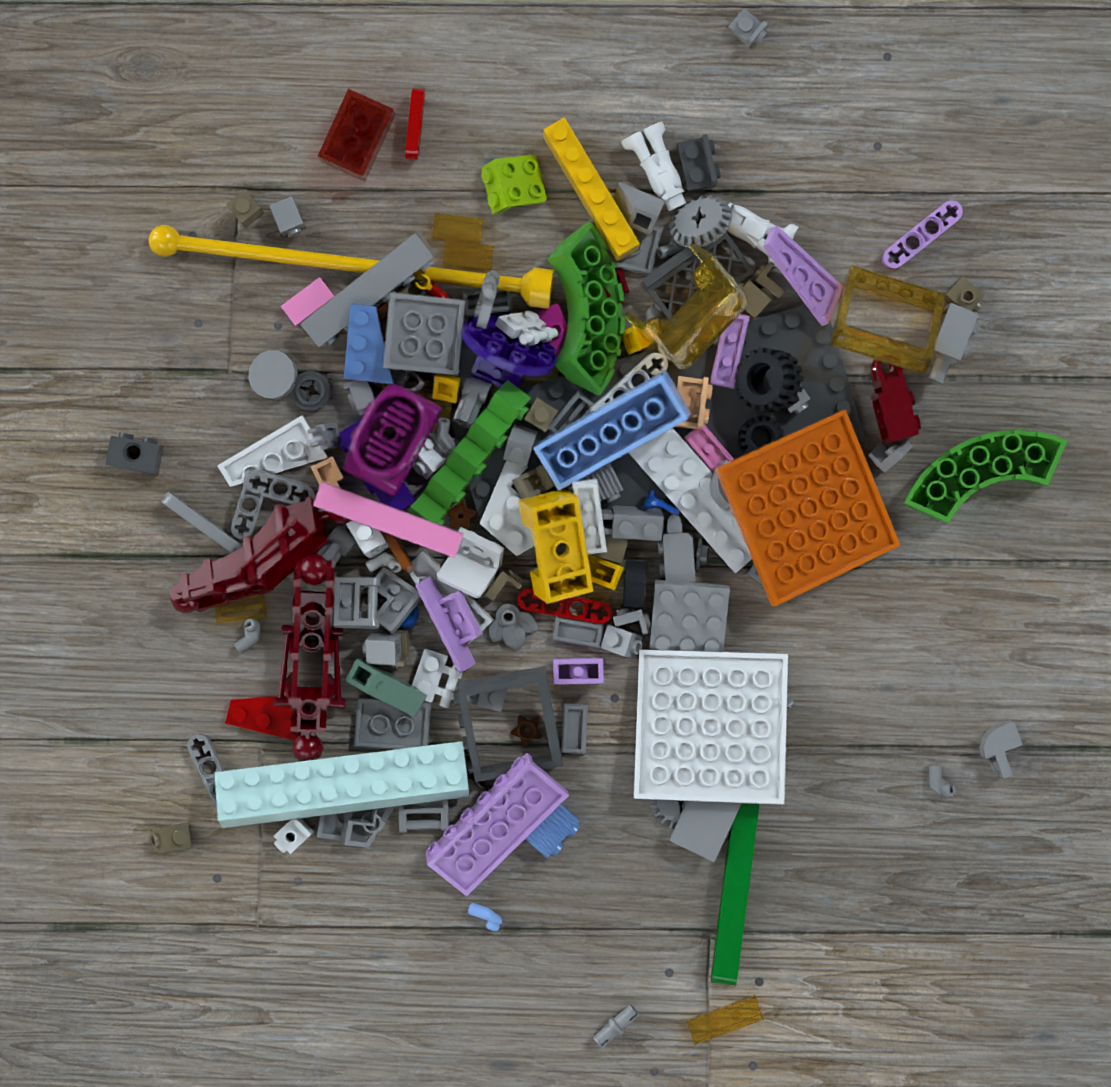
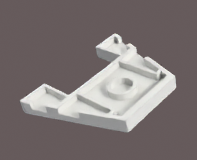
[480,461,534,556]

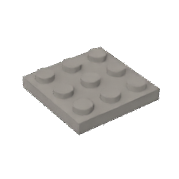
[383,293,465,375]
[649,580,730,652]

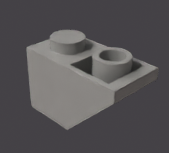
[613,182,665,235]

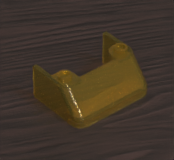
[624,243,747,369]

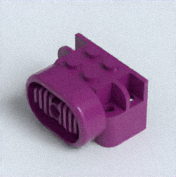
[342,384,442,498]

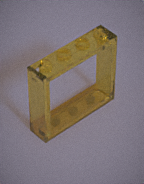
[829,265,945,374]

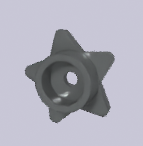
[696,538,709,570]

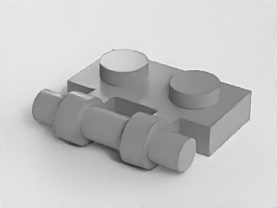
[474,270,500,329]

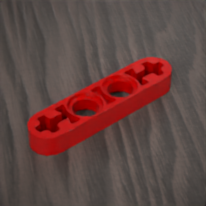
[517,589,612,624]

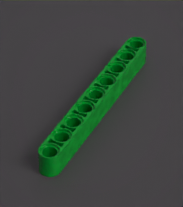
[711,803,760,986]

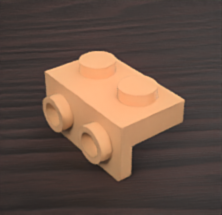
[674,376,713,430]

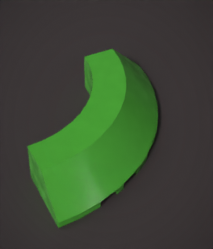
[547,221,625,395]

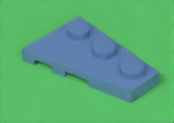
[344,303,394,384]

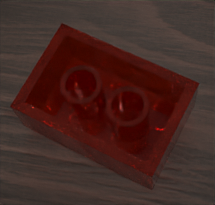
[318,89,395,182]

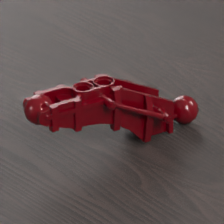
[170,497,351,613]
[273,554,346,762]

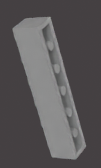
[300,231,436,347]

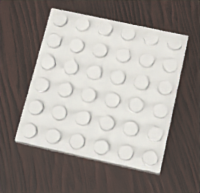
[634,650,788,804]

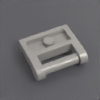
[333,577,380,630]
[399,800,449,833]

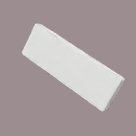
[572,479,607,554]

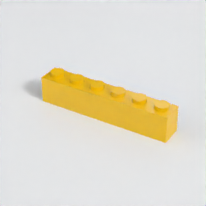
[543,117,640,262]

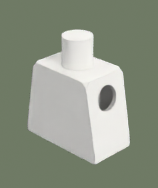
[346,520,390,559]

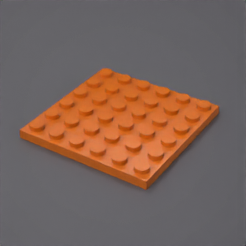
[715,409,901,606]

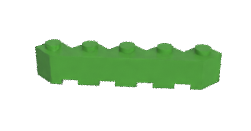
[407,380,531,526]

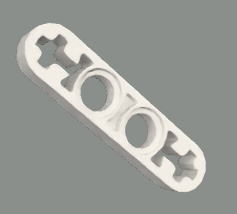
[589,353,668,413]

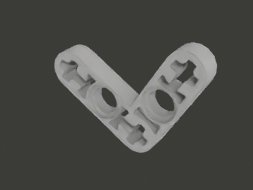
[231,469,315,539]

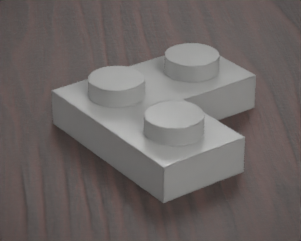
[375,567,422,634]

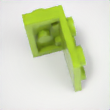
[481,155,547,215]

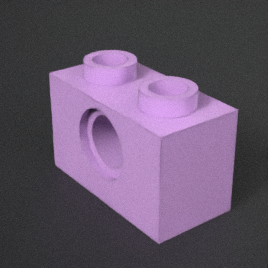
[553,657,604,684]

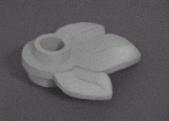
[489,603,538,650]

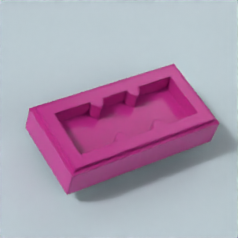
[536,303,567,357]

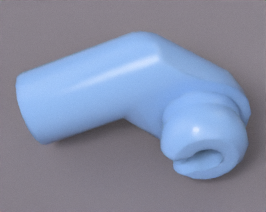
[468,903,502,931]

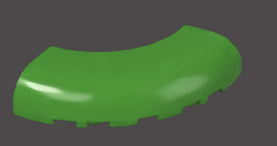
[903,430,1068,524]

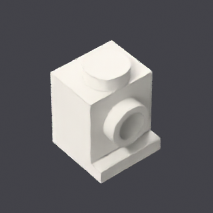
[274,818,314,854]

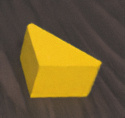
[588,554,624,590]

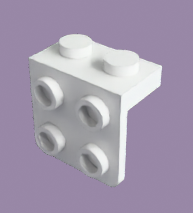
[437,527,505,598]

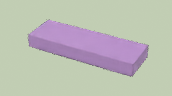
[709,311,750,389]

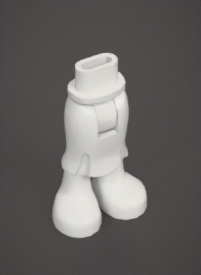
[621,122,686,211]
[727,202,799,267]

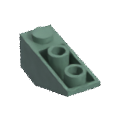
[345,658,427,717]

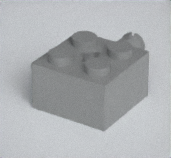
[924,303,980,384]

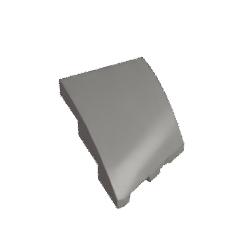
[315,806,398,848]

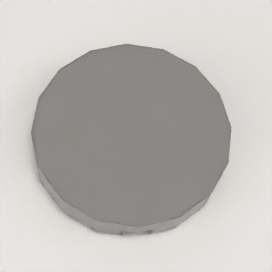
[248,350,298,400]

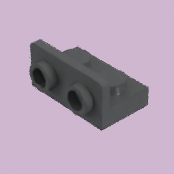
[677,134,721,192]

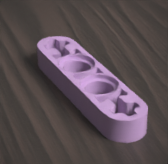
[882,200,963,270]

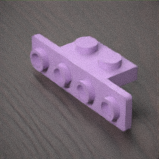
[415,576,483,673]

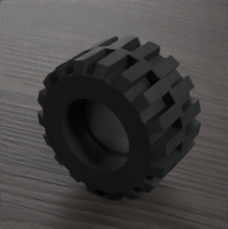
[734,348,804,412]

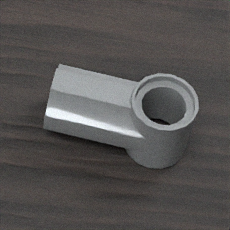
[453,376,492,428]
[317,525,357,568]

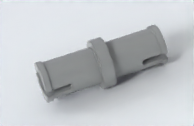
[593,1004,640,1049]

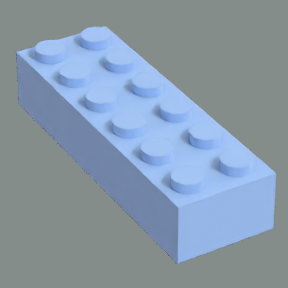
[533,370,691,491]

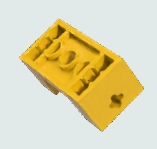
[518,489,593,604]

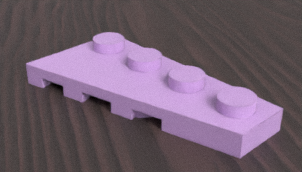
[763,226,843,326]

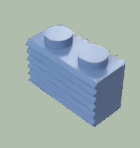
[526,803,580,858]

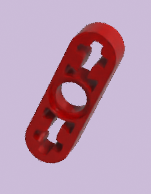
[405,88,425,160]

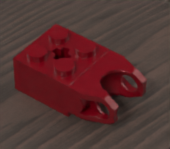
[870,353,921,444]

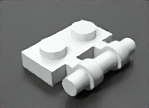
[495,311,558,345]
[412,648,463,708]

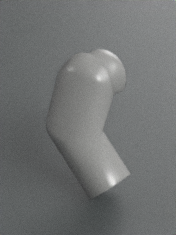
[657,238,685,259]
[234,618,260,654]
[929,765,955,798]

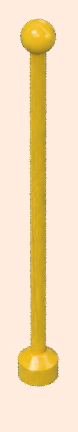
[148,225,554,309]

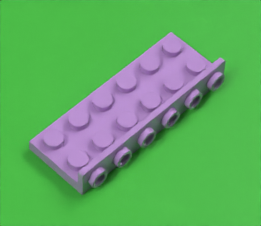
[426,753,569,896]

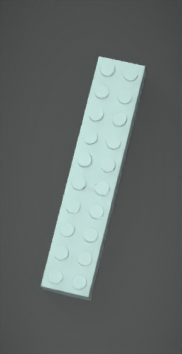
[214,741,469,828]

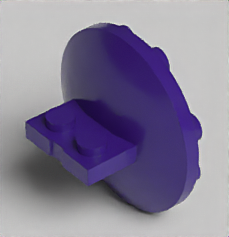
[461,315,557,388]

